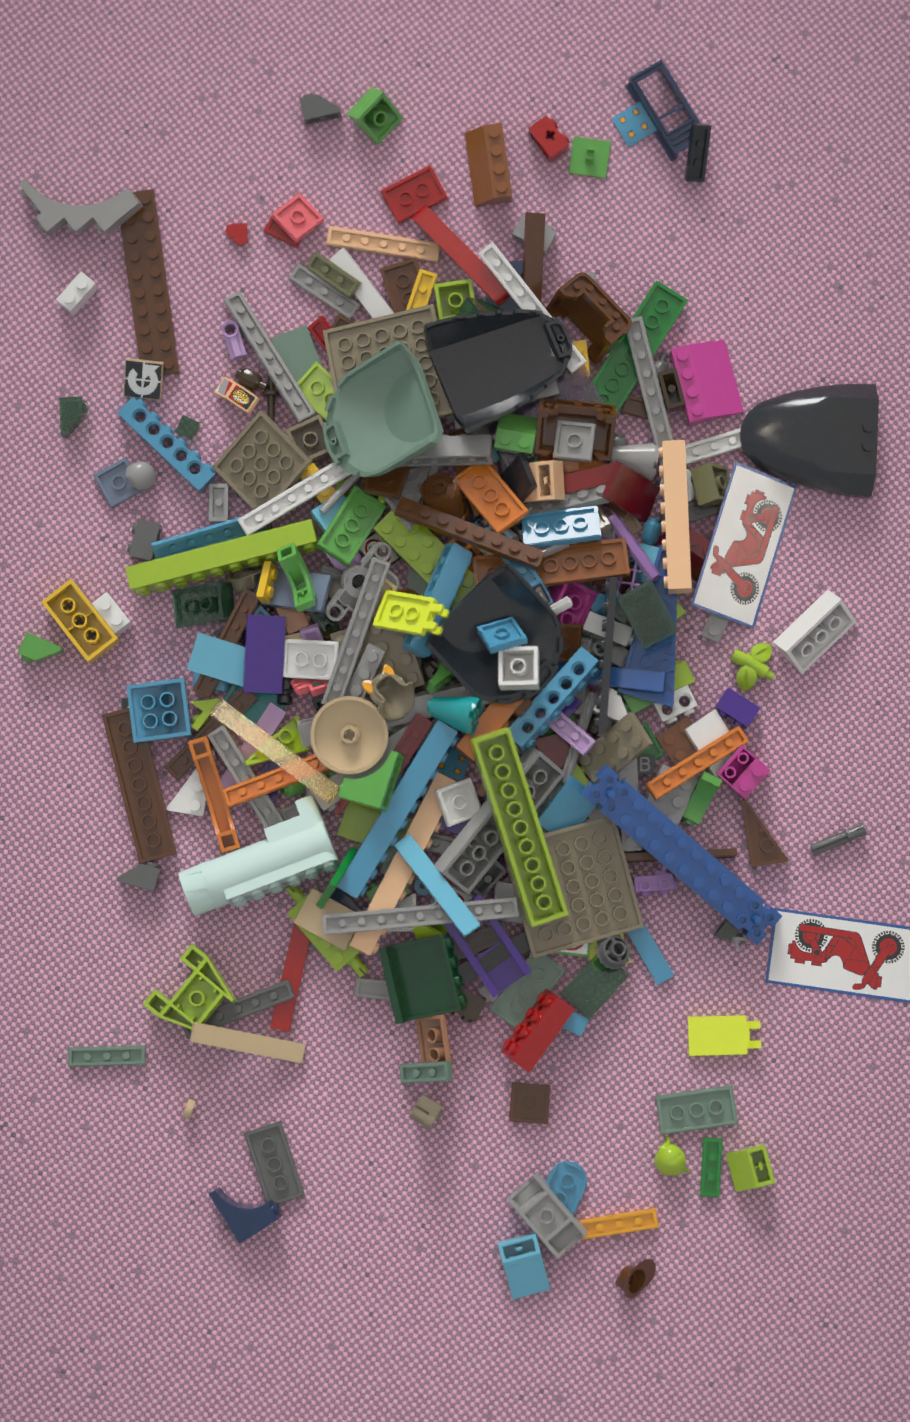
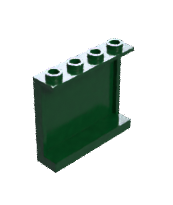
[378,932,467,1025]

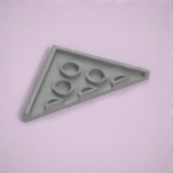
[383,466,432,532]

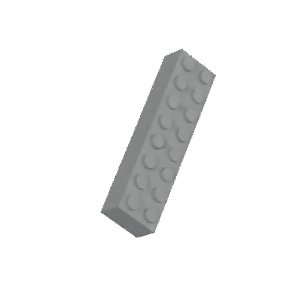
[434,747,566,895]

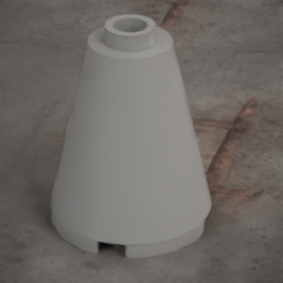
[607,443,659,481]

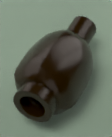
[235,368,269,391]

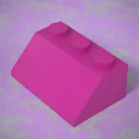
[549,582,597,627]

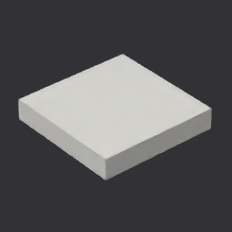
[434,777,481,827]

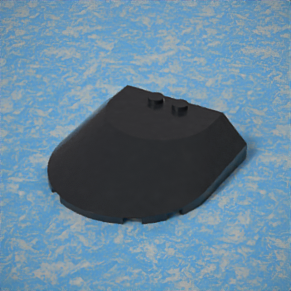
[425,562,563,704]

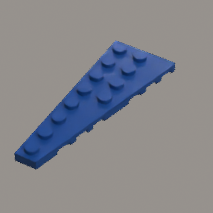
[618,545,677,708]

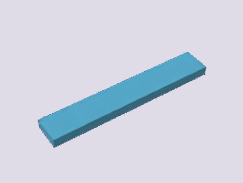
[394,834,480,938]

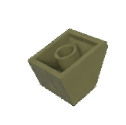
[690,462,730,508]

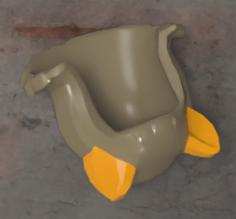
[362,664,415,721]

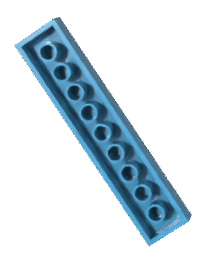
[337,720,459,899]

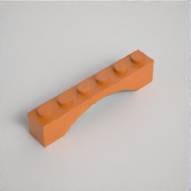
[188,736,241,853]

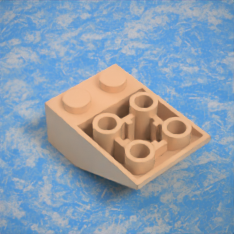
[523,460,565,503]

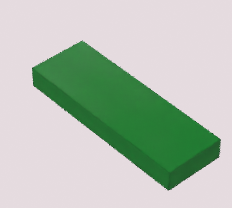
[699,1137,723,1198]

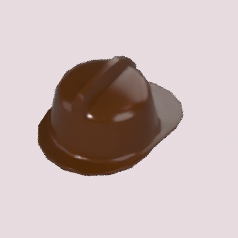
[615,1259,656,1299]

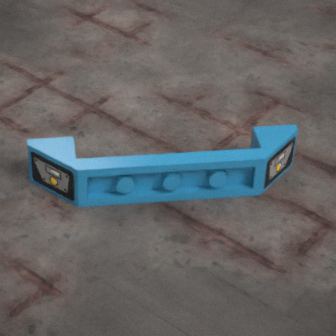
[474,517,553,605]

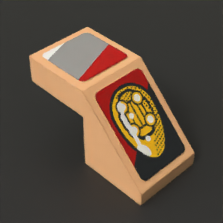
[214,377,260,415]

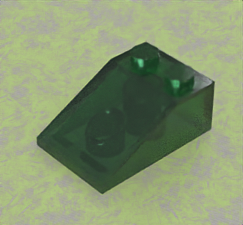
[172,581,235,628]
[561,954,629,1019]

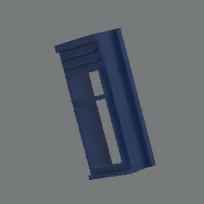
[625,59,701,162]

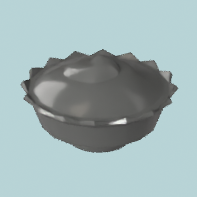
[596,935,630,970]

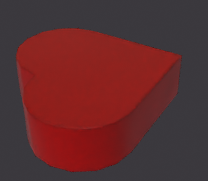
[226,223,248,246]

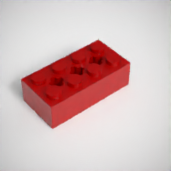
[501,989,575,1073]

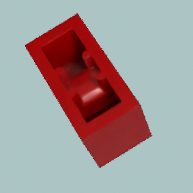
[528,115,569,163]

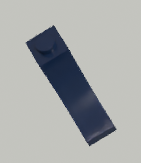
[208,1187,282,1244]

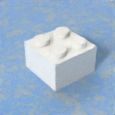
[499,646,540,690]

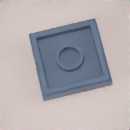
[93,457,145,509]

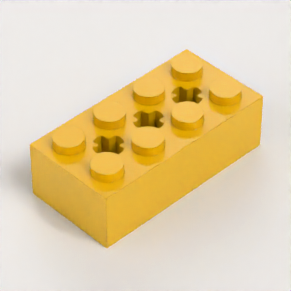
[41,579,121,664]

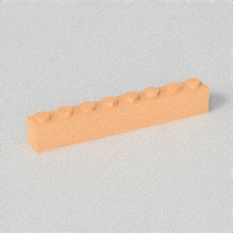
[658,440,691,594]

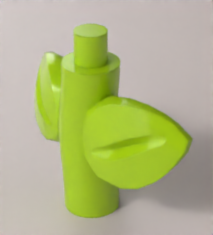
[730,643,775,691]

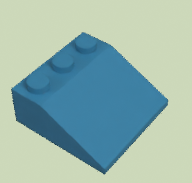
[126,678,193,743]

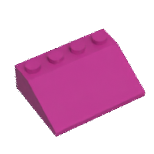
[670,340,744,426]

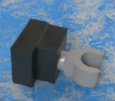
[714,919,748,950]

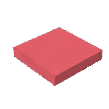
[271,193,324,243]

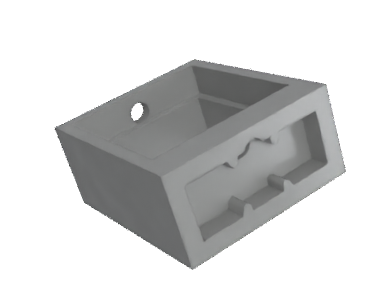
[582,611,635,648]

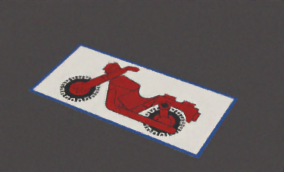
[691,461,797,629]
[765,908,910,1003]

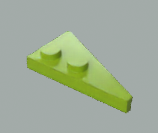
[244,715,309,767]

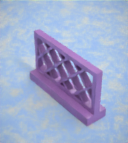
[581,513,662,603]

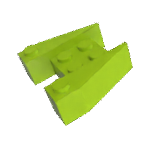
[143,944,238,1030]

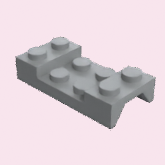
[506,1172,588,1259]

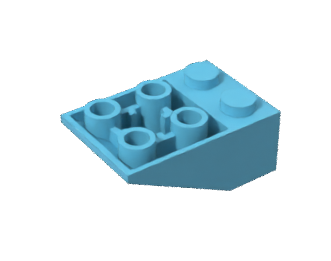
[497,1232,550,1299]

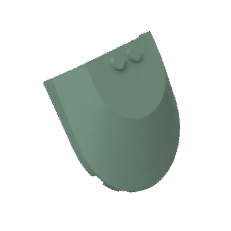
[323,341,443,477]

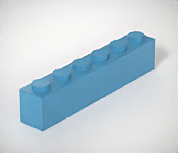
[402,542,473,658]

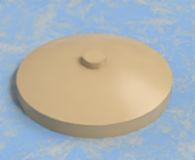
[310,696,389,774]

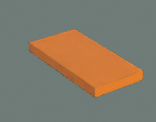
[455,465,529,534]

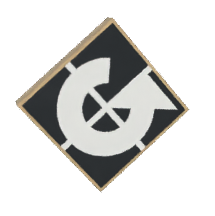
[123,358,164,401]

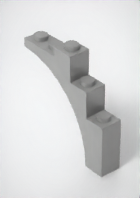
[19,179,143,235]

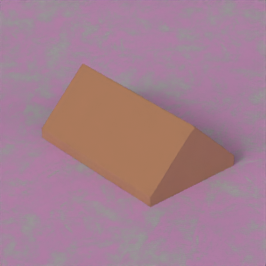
[416,1014,453,1073]

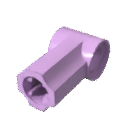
[222,321,247,360]

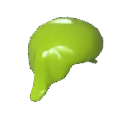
[654,1136,690,1176]

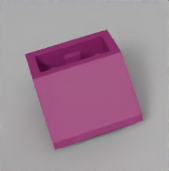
[716,745,771,800]

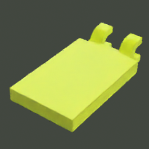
[372,590,450,637]
[687,1015,761,1056]

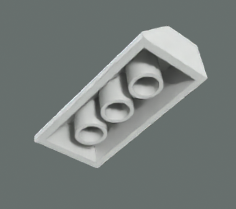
[773,590,856,674]

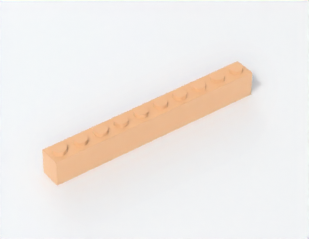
[349,772,456,956]

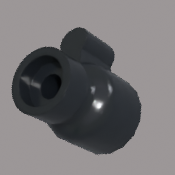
[277,677,295,706]

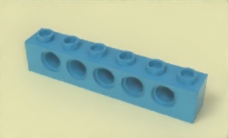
[117,397,216,494]
[509,647,600,752]

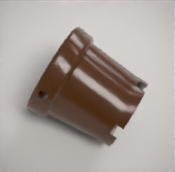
[420,472,472,536]

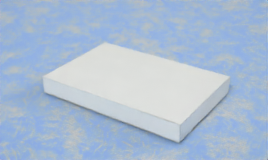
[283,639,341,680]
[684,709,736,778]

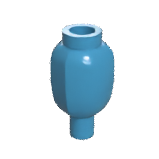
[642,517,661,546]

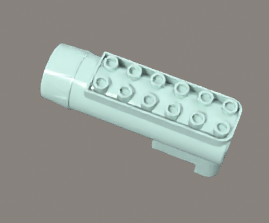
[179,796,340,916]

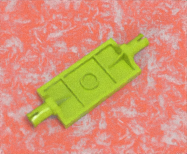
[285,886,369,978]

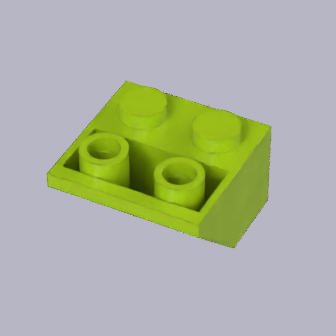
[725,1143,775,1192]

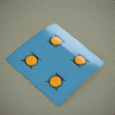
[612,102,657,147]
[436,746,470,781]

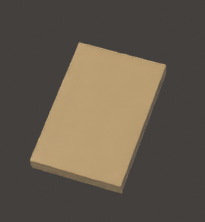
[294,888,355,951]

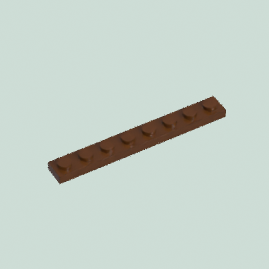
[394,496,545,571]

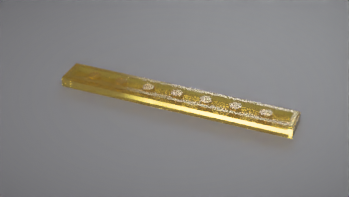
[210,699,339,804]

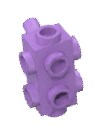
[632,864,678,896]

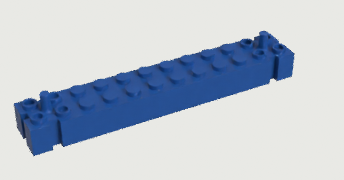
[580,764,782,945]

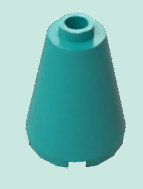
[427,696,483,735]

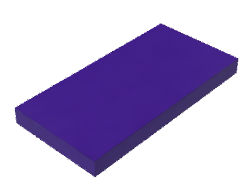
[243,615,286,694]

